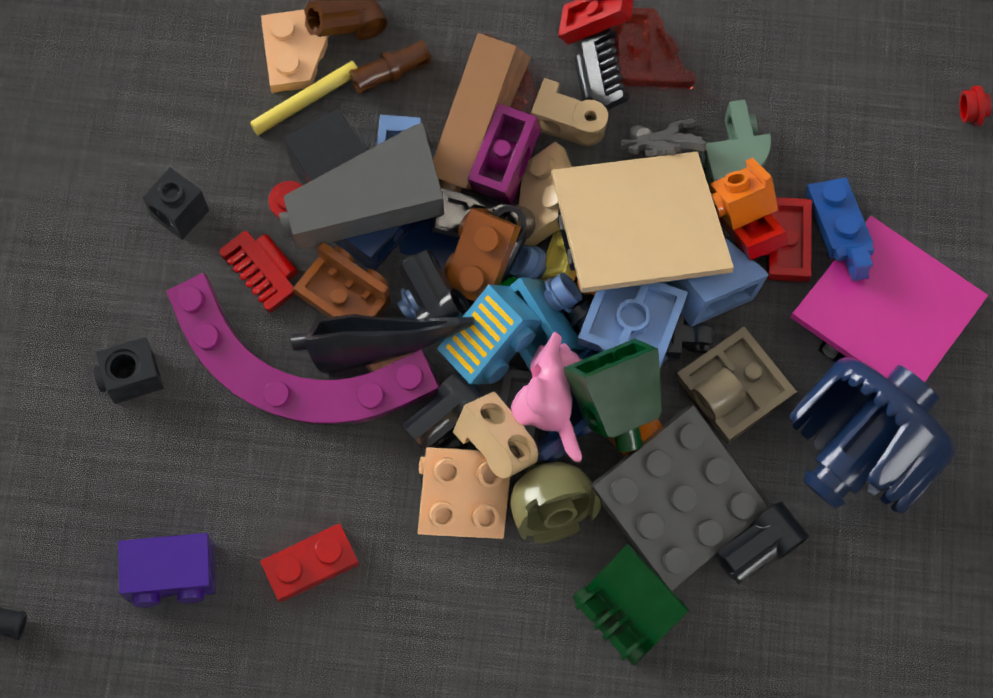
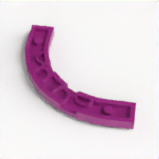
[166,273,440,425]

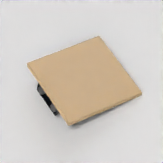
[551,151,734,293]

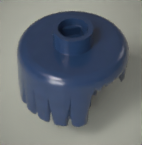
[790,357,955,513]

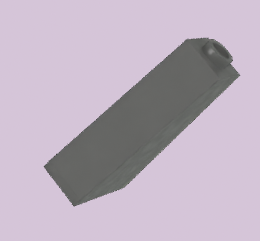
[279,123,445,250]

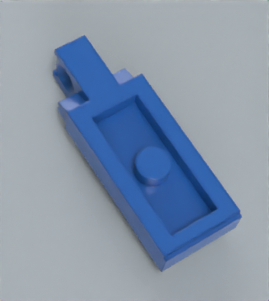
[805,177,874,282]

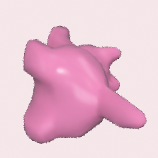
[511,332,582,462]

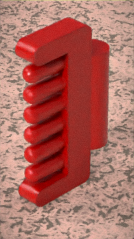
[219,231,298,313]

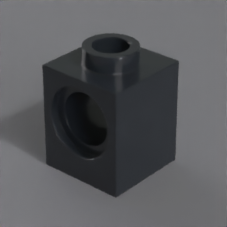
[142,167,209,240]
[93,337,164,404]

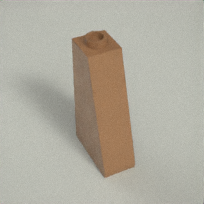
[433,33,531,193]

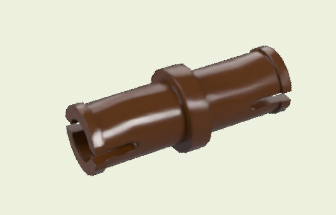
[349,39,432,95]

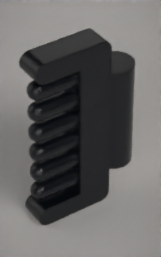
[574,28,629,110]

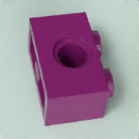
[467,103,541,205]

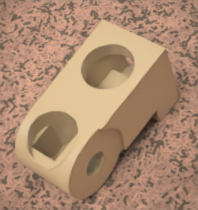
[531,78,608,146]
[453,392,538,478]

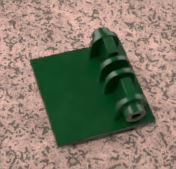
[572,544,690,666]

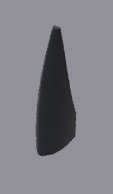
[291,314,475,373]

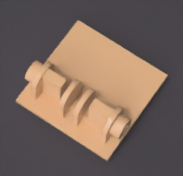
[418,447,510,539]

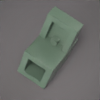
[701,99,771,193]

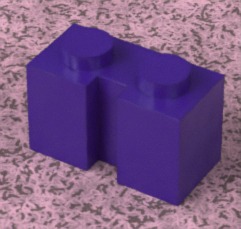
[118,533,216,607]

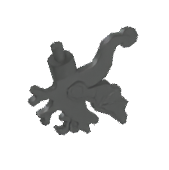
[620,119,707,156]

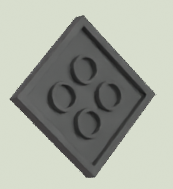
[591,405,769,591]

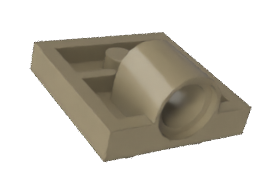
[675,326,797,444]

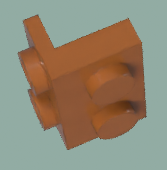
[444,208,521,301]
[293,242,391,317]

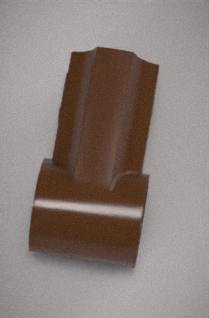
[304,0,388,40]

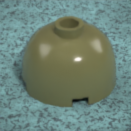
[510,461,602,544]

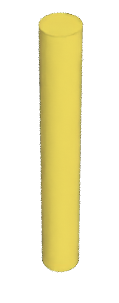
[250,61,357,136]

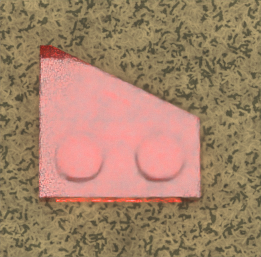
[613,7,696,89]

